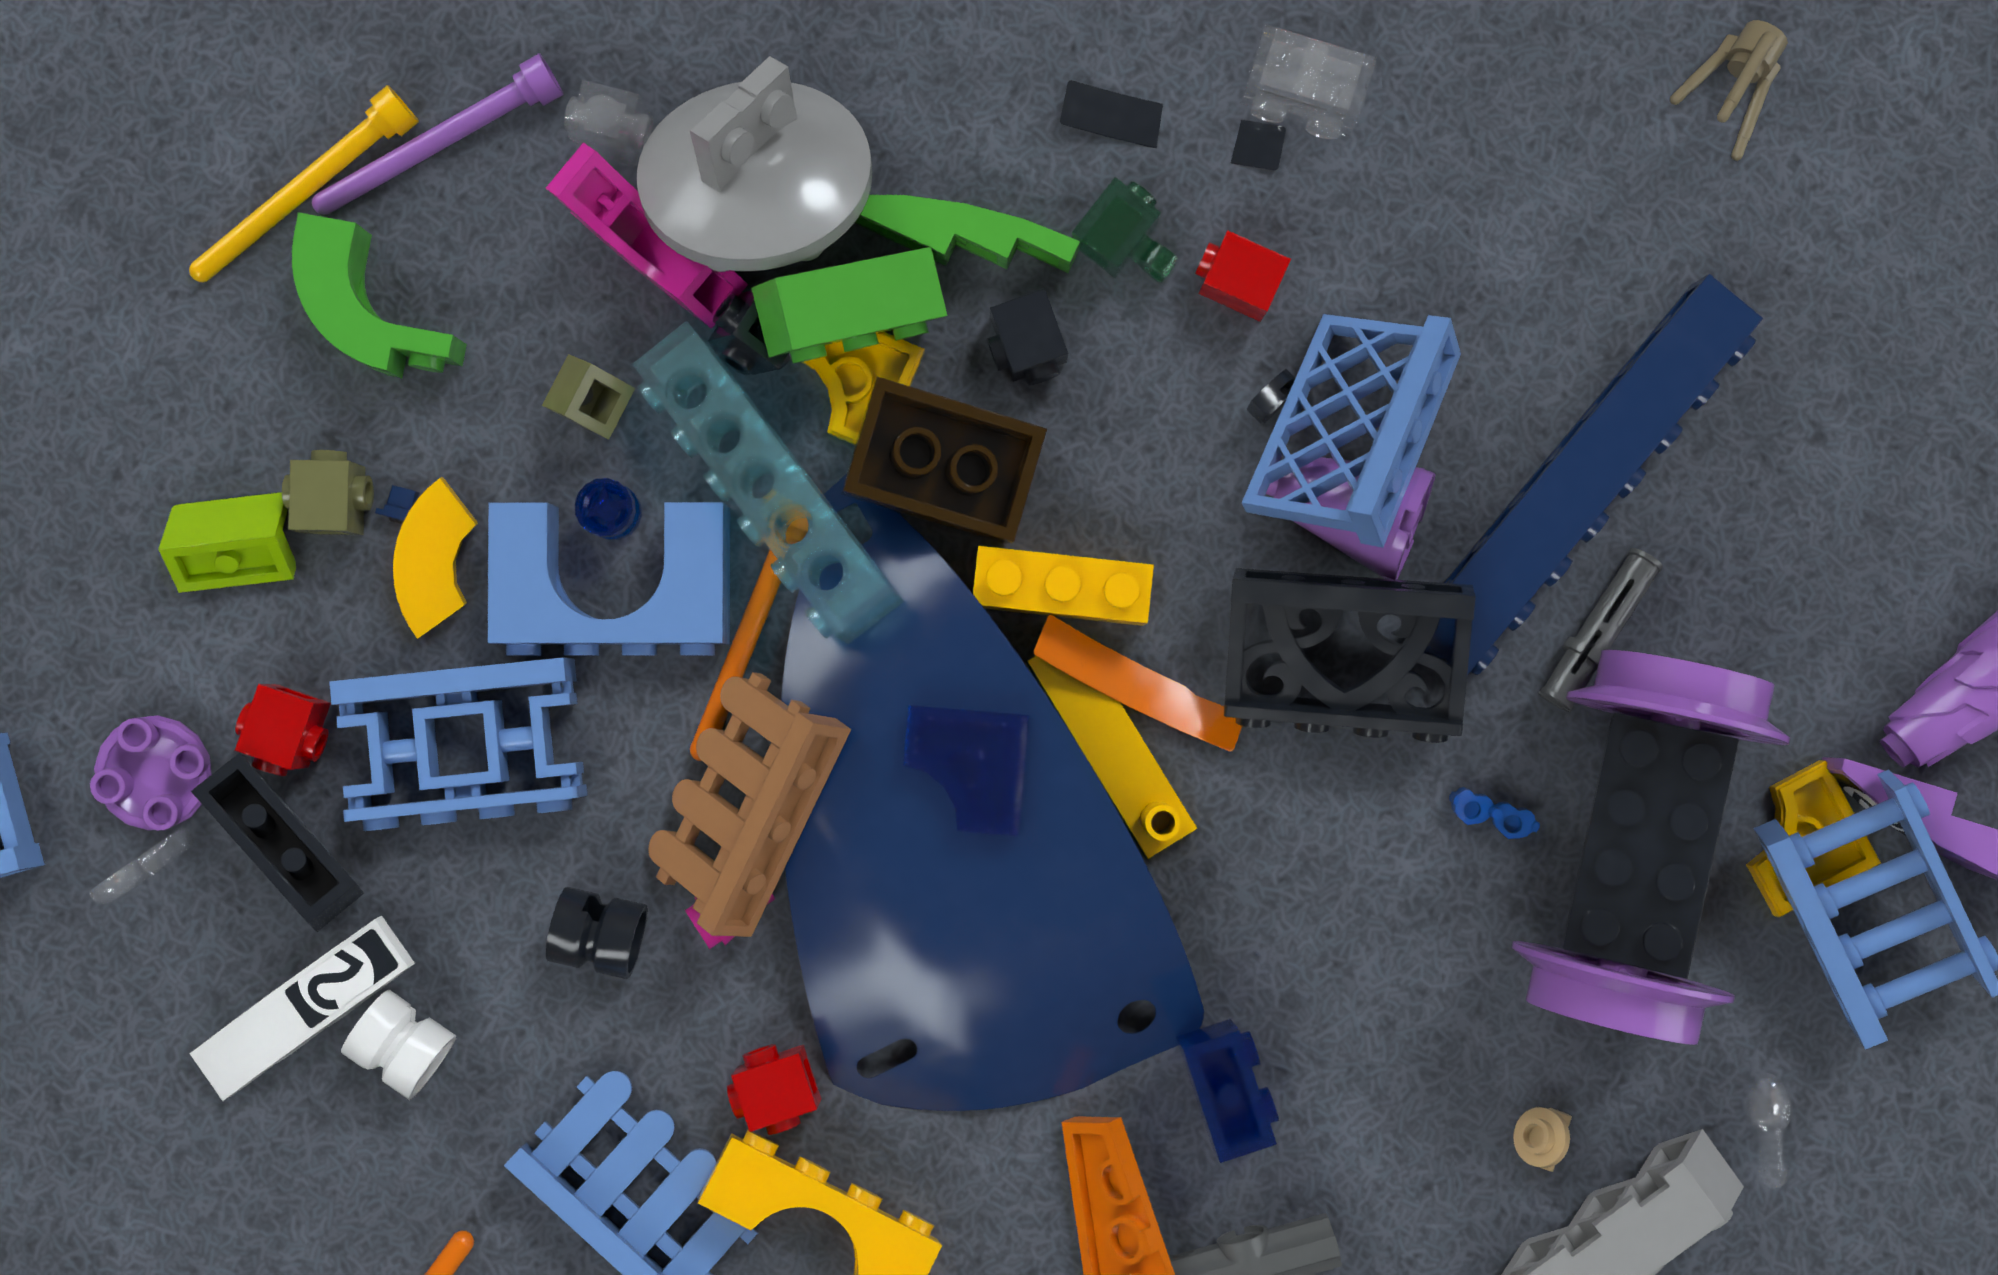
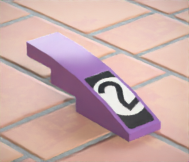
[1822,757,1998,880]

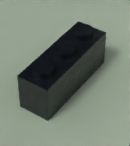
[191,753,364,932]

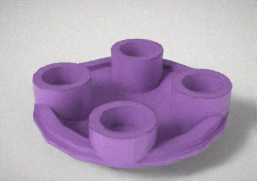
[90,715,212,831]

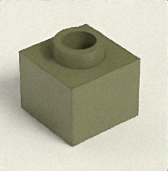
[542,354,635,440]

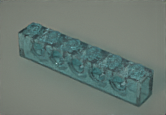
[632,321,904,644]

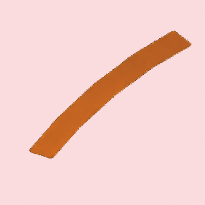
[1034,615,1242,752]

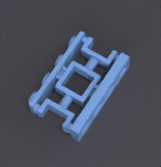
[329,658,587,831]

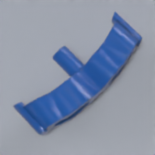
[1449,787,1540,839]

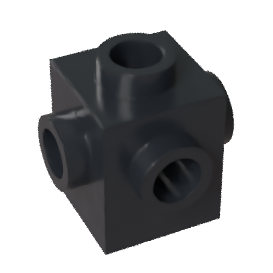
[708,290,791,376]

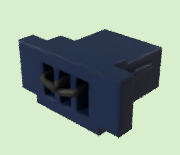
[375,485,420,524]

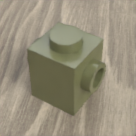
[282,450,374,535]

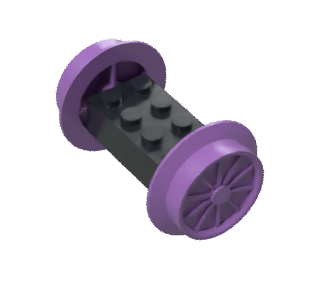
[1512,650,1790,1045]

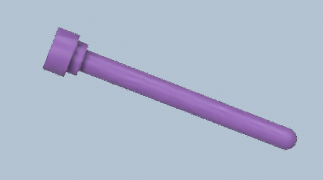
[312,53,564,215]

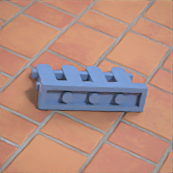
[504,1071,758,1275]

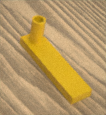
[1027,656,1197,859]

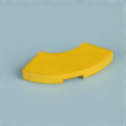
[393,477,478,639]

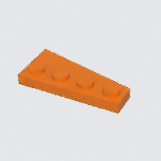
[1061,1116,1175,1275]

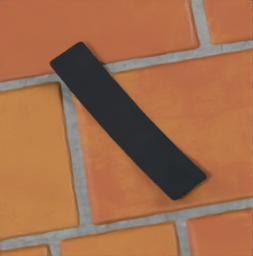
[1060,80,1286,171]

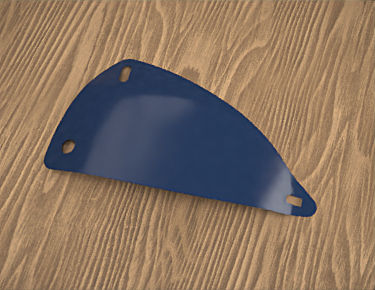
[781,474,1204,1111]

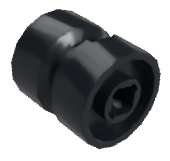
[546,887,648,979]

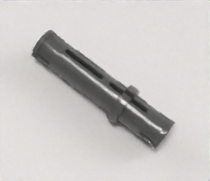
[1539,548,1663,712]

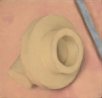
[1514,1107,1572,1172]

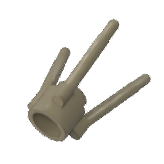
[1670,20,1788,161]

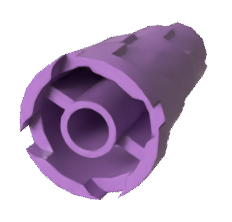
[1880,610,1998,768]

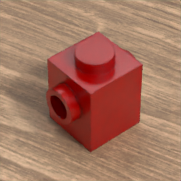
[234,684,331,776]
[727,1044,821,1135]

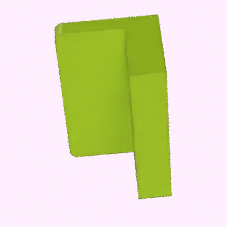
[158,492,296,593]

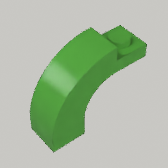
[292,212,467,379]

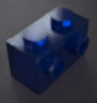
[1176,1019,1279,1163]

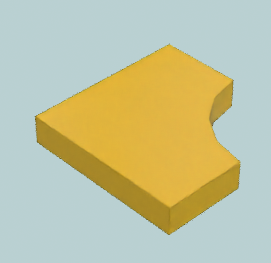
[802,332,925,445]
[1746,760,1881,917]

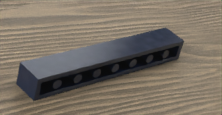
[1406,274,1763,675]

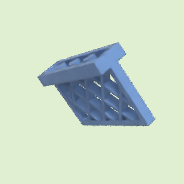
[1242,314,1461,548]

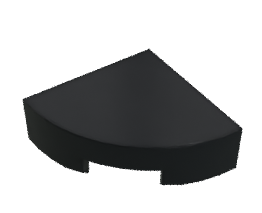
[1247,369,1295,424]

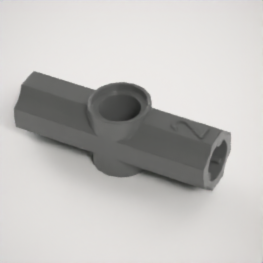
[1169,1213,1342,1275]

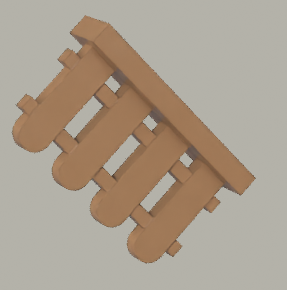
[649,672,851,937]

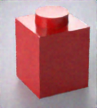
[1195,230,1291,322]

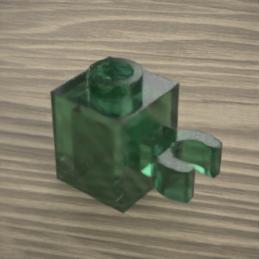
[1071,177,1178,283]

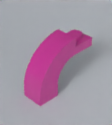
[546,142,748,329]

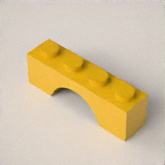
[698,1130,942,1275]

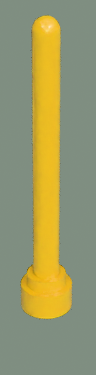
[189,85,419,282]

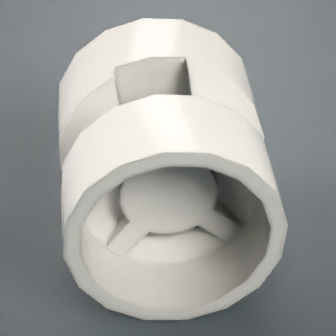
[341,990,456,1100]

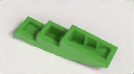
[854,195,1080,273]

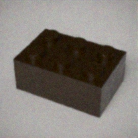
[841,376,1047,544]

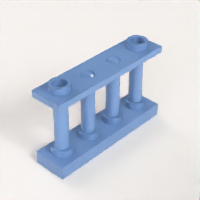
[1753,769,1998,1050]

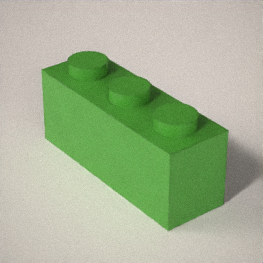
[751,247,947,364]

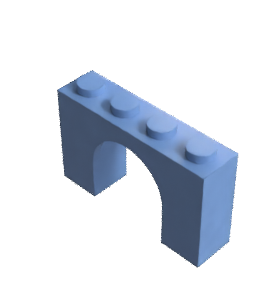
[488,502,730,656]

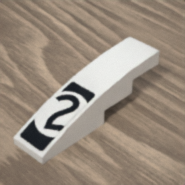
[190,916,415,1101]

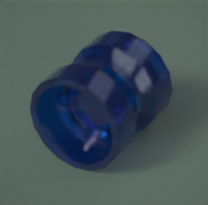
[575,478,642,540]

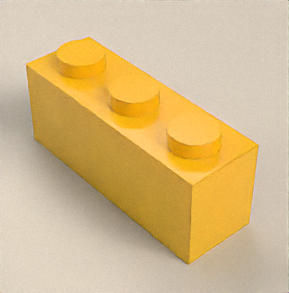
[973,546,1154,626]

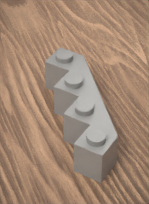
[1501,1129,1744,1275]

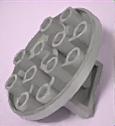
[637,56,872,272]

